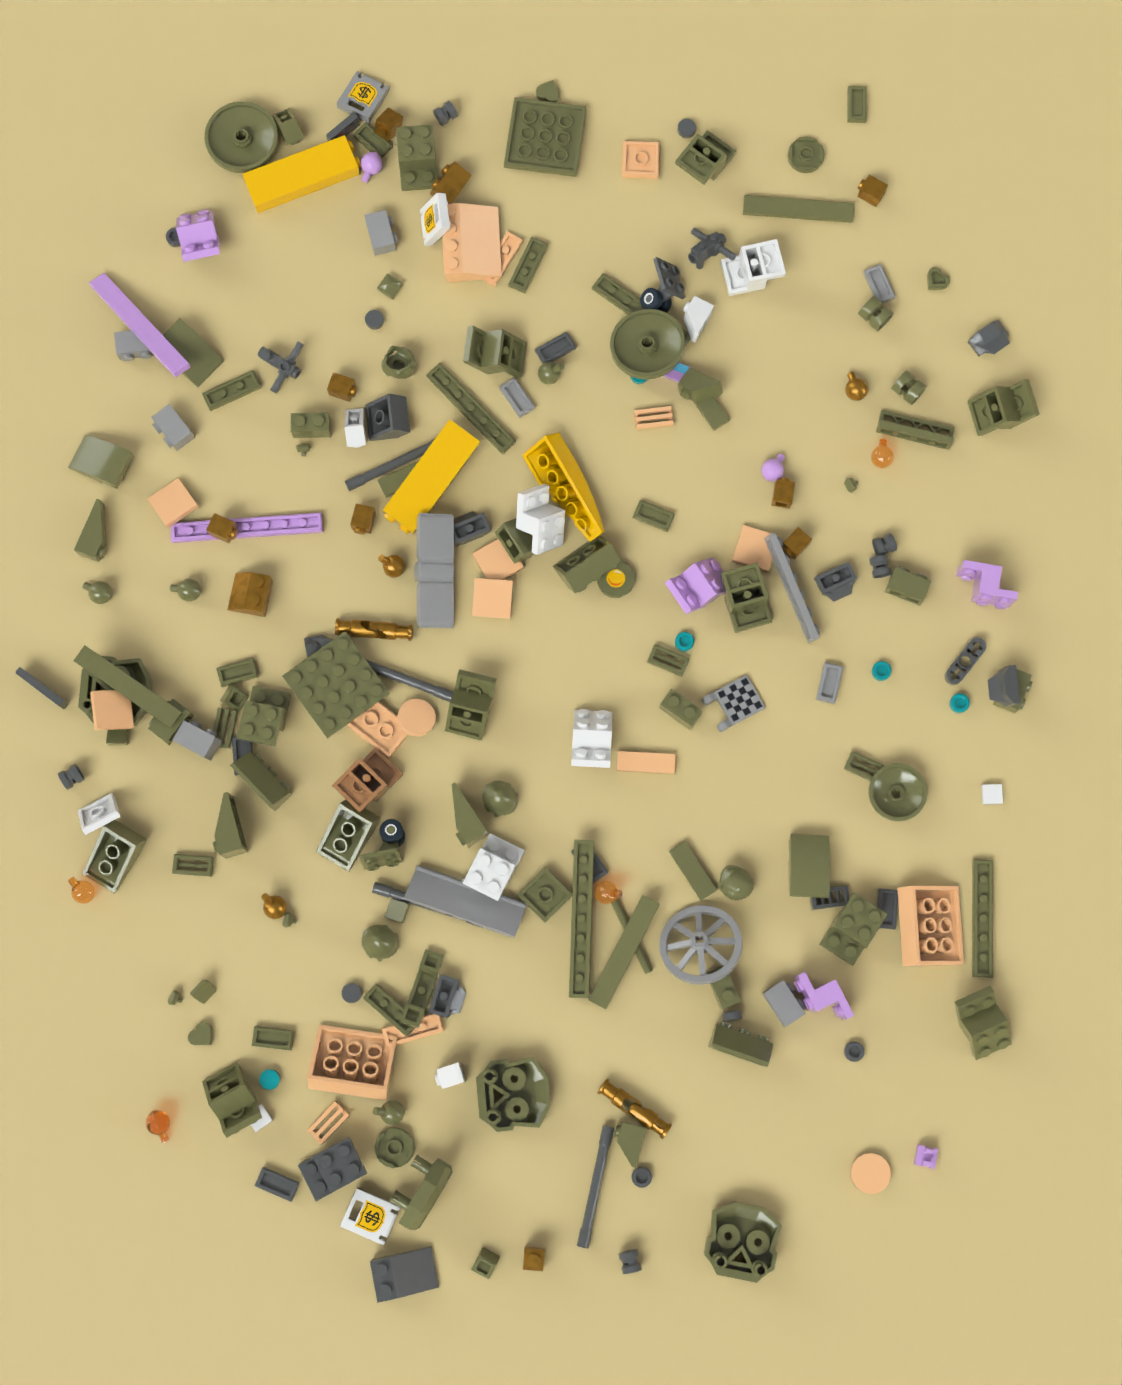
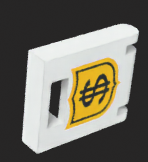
[420,193,451,246]
[340,1188,400,1245]

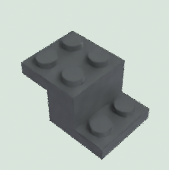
[298,1137,367,1201]

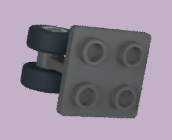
[640,257,686,313]

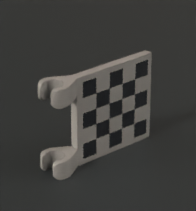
[702,675,765,732]

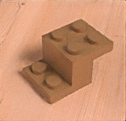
[332,747,403,813]

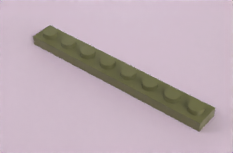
[569,840,594,998]

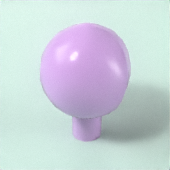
[361,152,383,183]
[761,454,785,482]

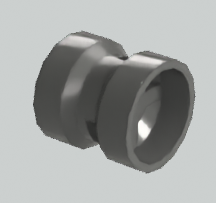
[433,100,458,126]
[872,533,897,556]
[869,555,892,578]
[58,764,85,790]
[618,1249,642,1274]

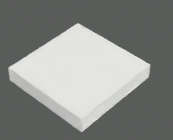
[78,793,121,835]

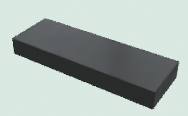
[16,667,68,709]

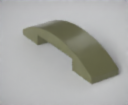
[400,949,444,1029]

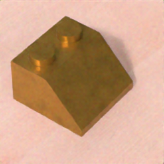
[227,572,273,617]

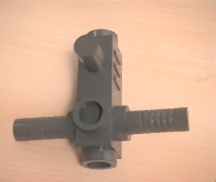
[688,228,736,269]
[258,341,304,393]

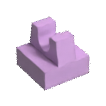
[914,1144,938,1169]

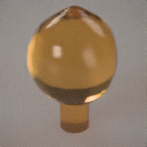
[871,439,894,469]
[68,877,95,904]
[594,881,623,904]
[146,1110,170,1143]

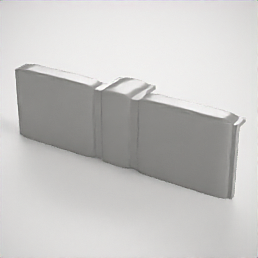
[414,513,454,628]
[404,866,527,938]

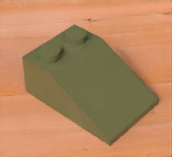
[452,782,488,848]
[213,792,248,859]
[316,800,381,871]
[82,820,147,893]

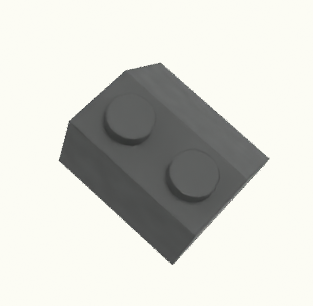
[365,393,410,441]

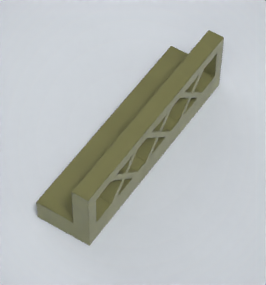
[876,410,954,450]

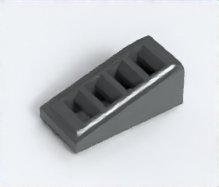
[809,886,849,910]

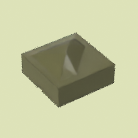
[377,273,403,299]

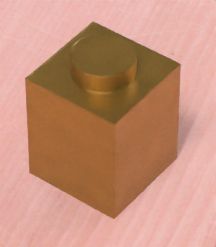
[374,107,403,141]
[857,174,888,207]
[327,372,358,402]
[771,478,795,509]
[350,504,376,535]
[206,513,238,544]
[782,527,812,560]
[523,1247,545,1271]

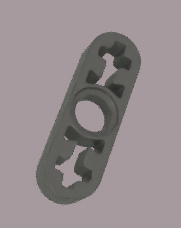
[945,637,986,685]

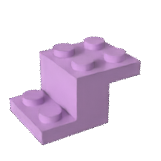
[176,209,220,262]
[665,557,726,614]
[956,560,1018,609]
[793,972,854,1020]

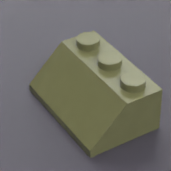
[552,535,622,593]
[230,752,291,811]
[708,1022,773,1067]

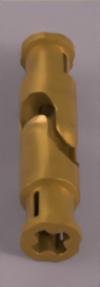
[335,618,413,641]
[597,1079,672,1139]

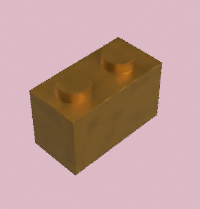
[430,161,472,204]

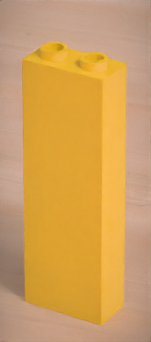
[242,135,361,213]
[383,419,480,534]

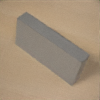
[863,264,896,303]
[499,377,535,419]
[816,662,843,704]

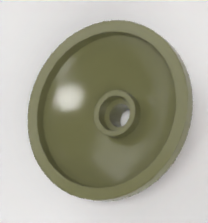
[869,763,927,821]

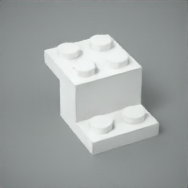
[720,239,786,296]
[516,484,565,555]
[571,709,613,768]
[463,833,525,901]

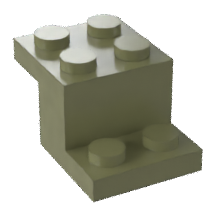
[396,124,437,191]
[675,130,736,185]
[463,325,527,378]
[967,379,1040,436]
[720,562,772,633]
[445,669,497,741]
[237,686,291,747]
[819,893,887,966]
[954,986,1012,1060]
[202,1062,262,1138]

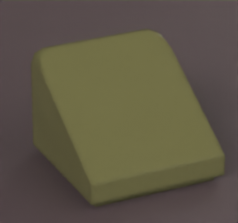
[220,685,249,712]
[106,729,128,746]
[385,899,409,923]
[190,980,216,1004]
[471,1248,500,1279]

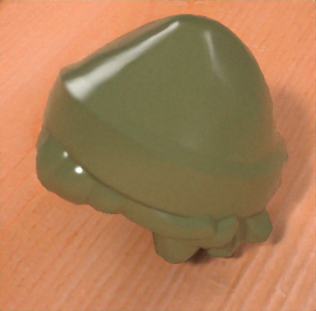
[482,781,518,817]
[361,925,398,962]

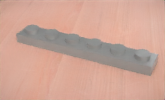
[764,533,820,643]

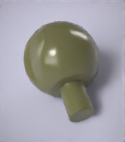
[538,362,564,384]
[170,579,201,602]
[83,581,112,604]
[373,1100,404,1125]

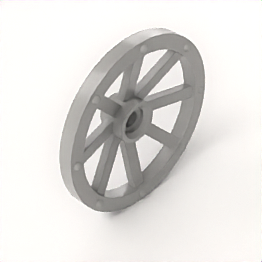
[659,905,743,985]

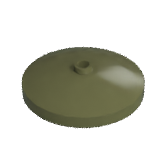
[204,101,279,173]
[610,309,685,379]

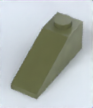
[74,499,107,562]

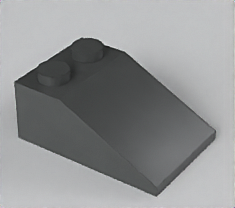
[370,1247,439,1303]

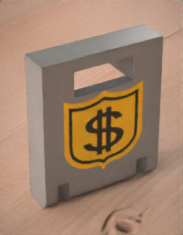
[337,71,390,123]

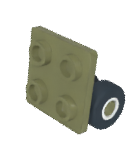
[359,819,405,871]

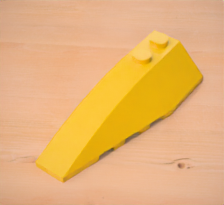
[522,432,604,542]

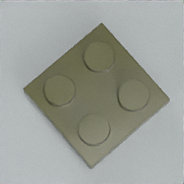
[518,868,572,923]

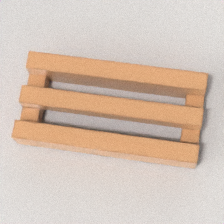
[634,406,674,430]
[307,1101,350,1145]

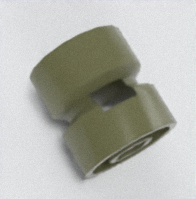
[858,296,894,332]
[891,370,927,405]

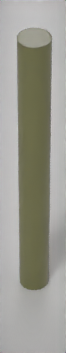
[611,900,652,974]

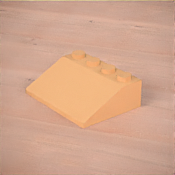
[442,203,502,283]
[897,886,964,967]
[307,1025,397,1100]

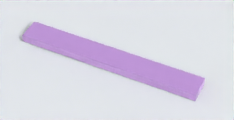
[89,273,191,378]
[171,513,323,543]

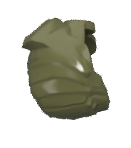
[381,346,416,379]
[718,865,754,901]

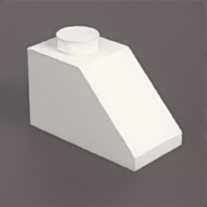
[683,296,714,343]
[344,408,366,448]
[434,1062,466,1089]

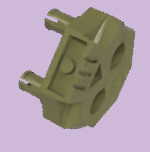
[78,656,153,726]
[476,1057,551,1132]
[390,1155,453,1230]
[704,1201,782,1283]

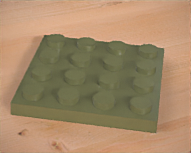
[504,97,586,177]
[282,632,390,739]

